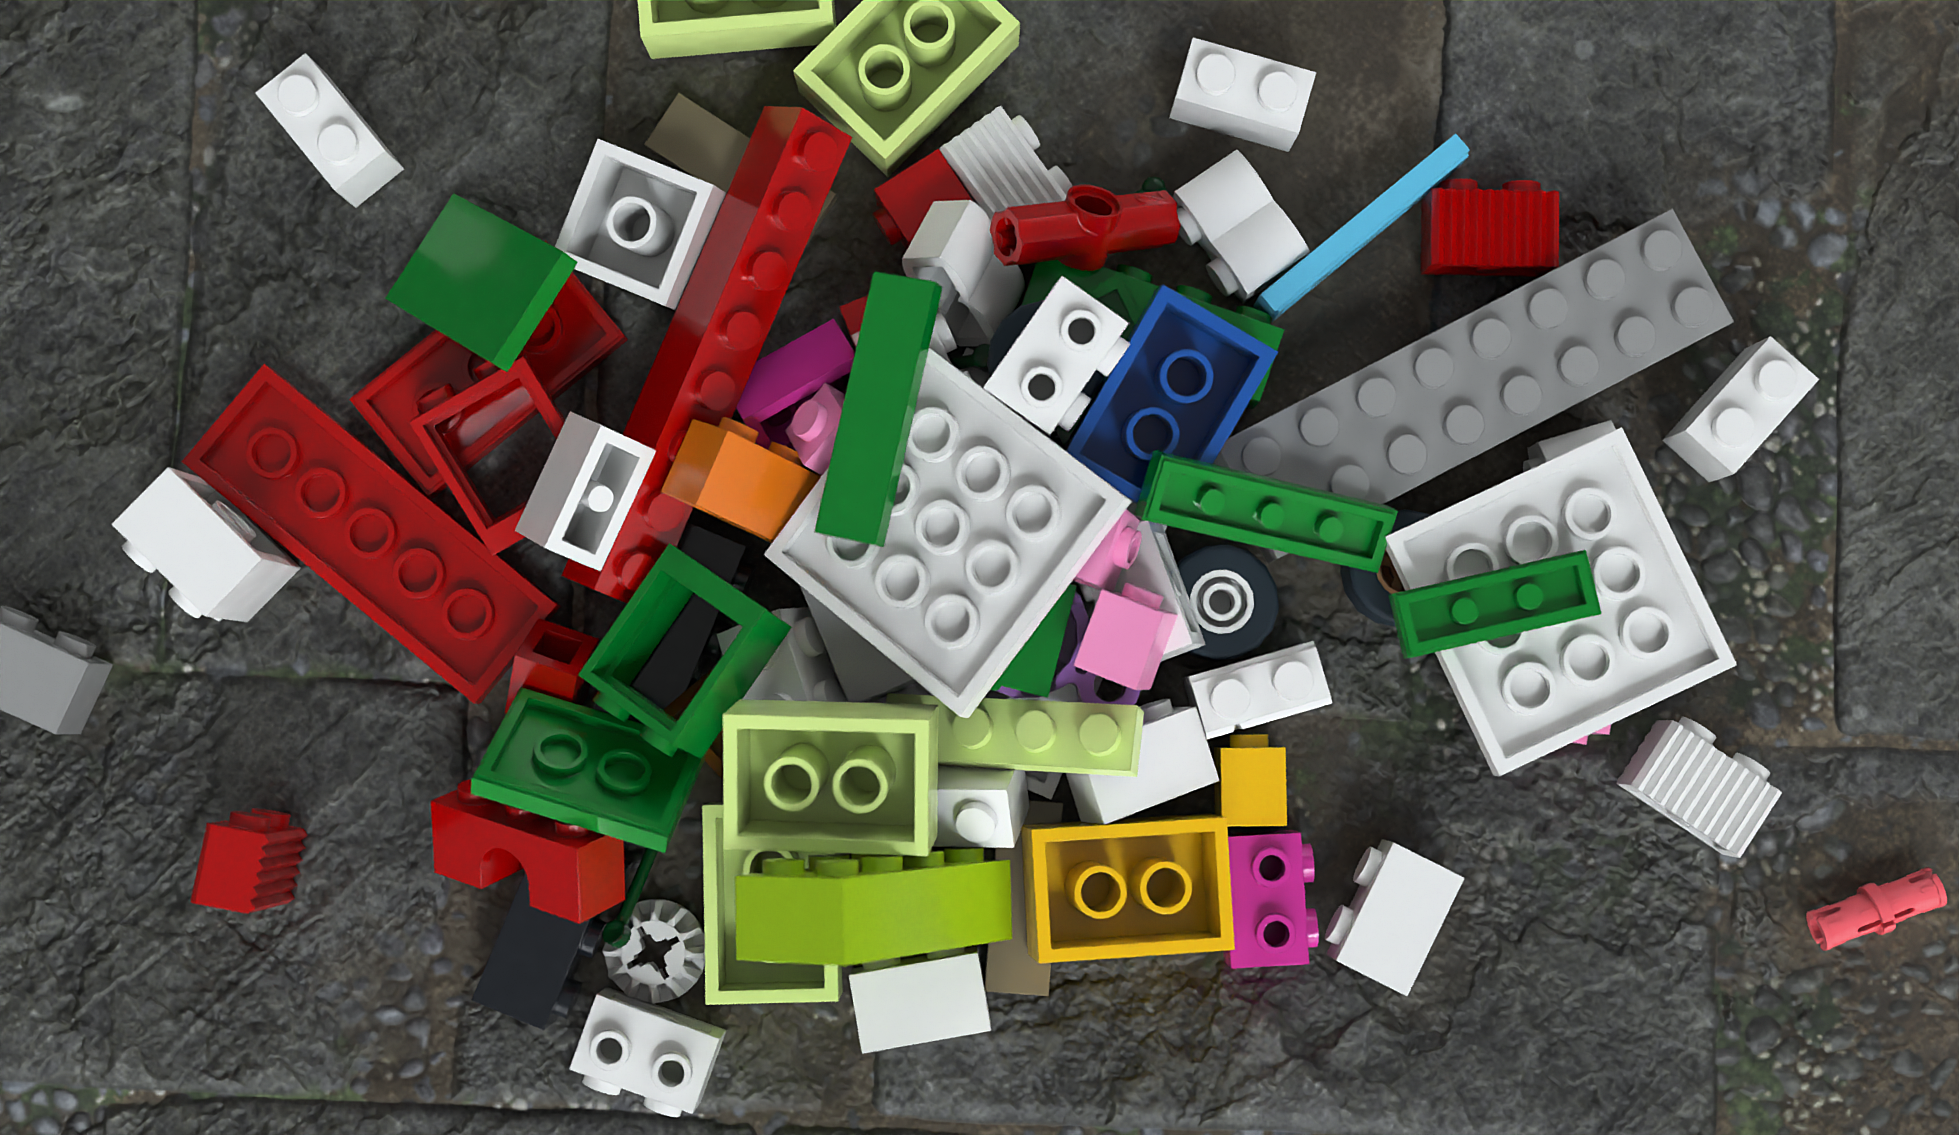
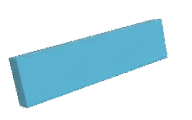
[1253,134,1470,322]

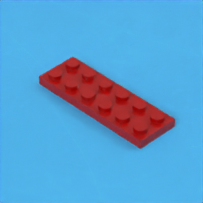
[181,364,561,704]

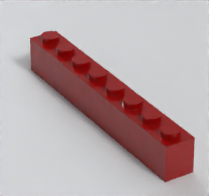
[561,106,852,604]

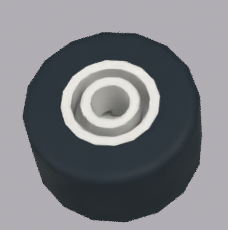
[1177,544,1279,661]

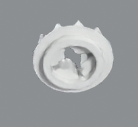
[603,899,705,1004]

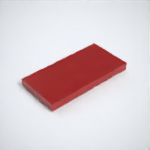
[349,240,628,498]

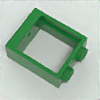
[578,543,792,759]

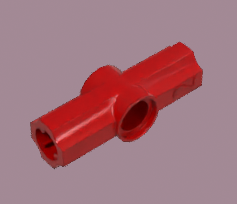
[989,184,1181,271]

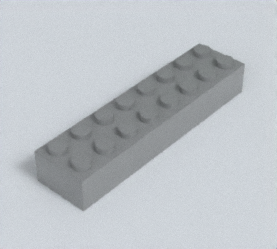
[1214,209,1734,564]

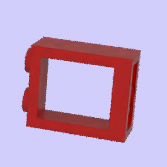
[409,354,566,556]

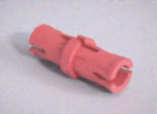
[1806,867,1947,951]

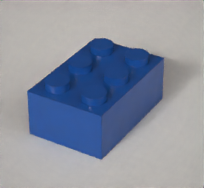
[1063,284,1278,504]

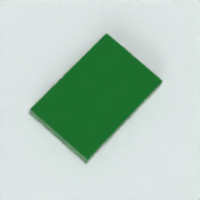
[385,193,578,372]
[471,687,706,853]

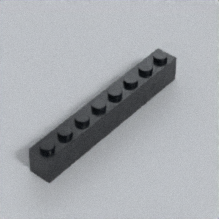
[471,522,756,1030]

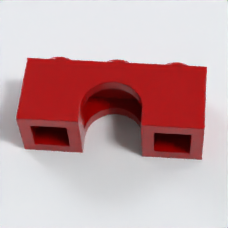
[431,779,625,924]

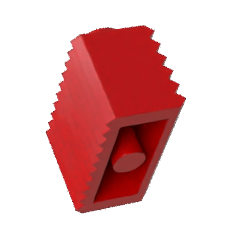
[1420,179,1559,277]
[190,808,308,914]

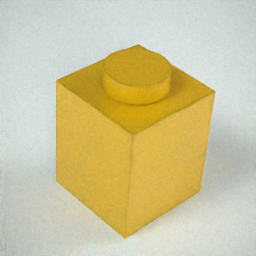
[1214,734,1287,826]

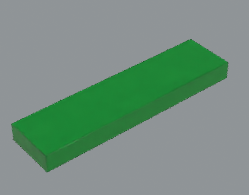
[814,271,943,548]
[1134,450,1398,573]

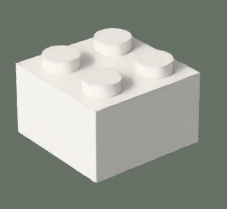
[555,139,727,310]
[112,467,301,622]

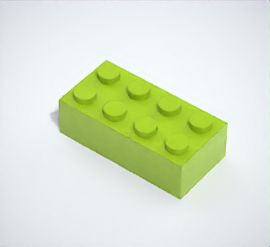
[735,847,1012,966]

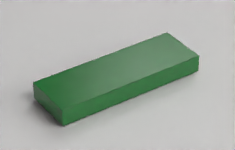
[1388,549,1602,659]

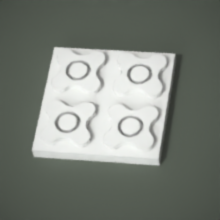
[764,347,1132,718]
[1385,427,1737,776]

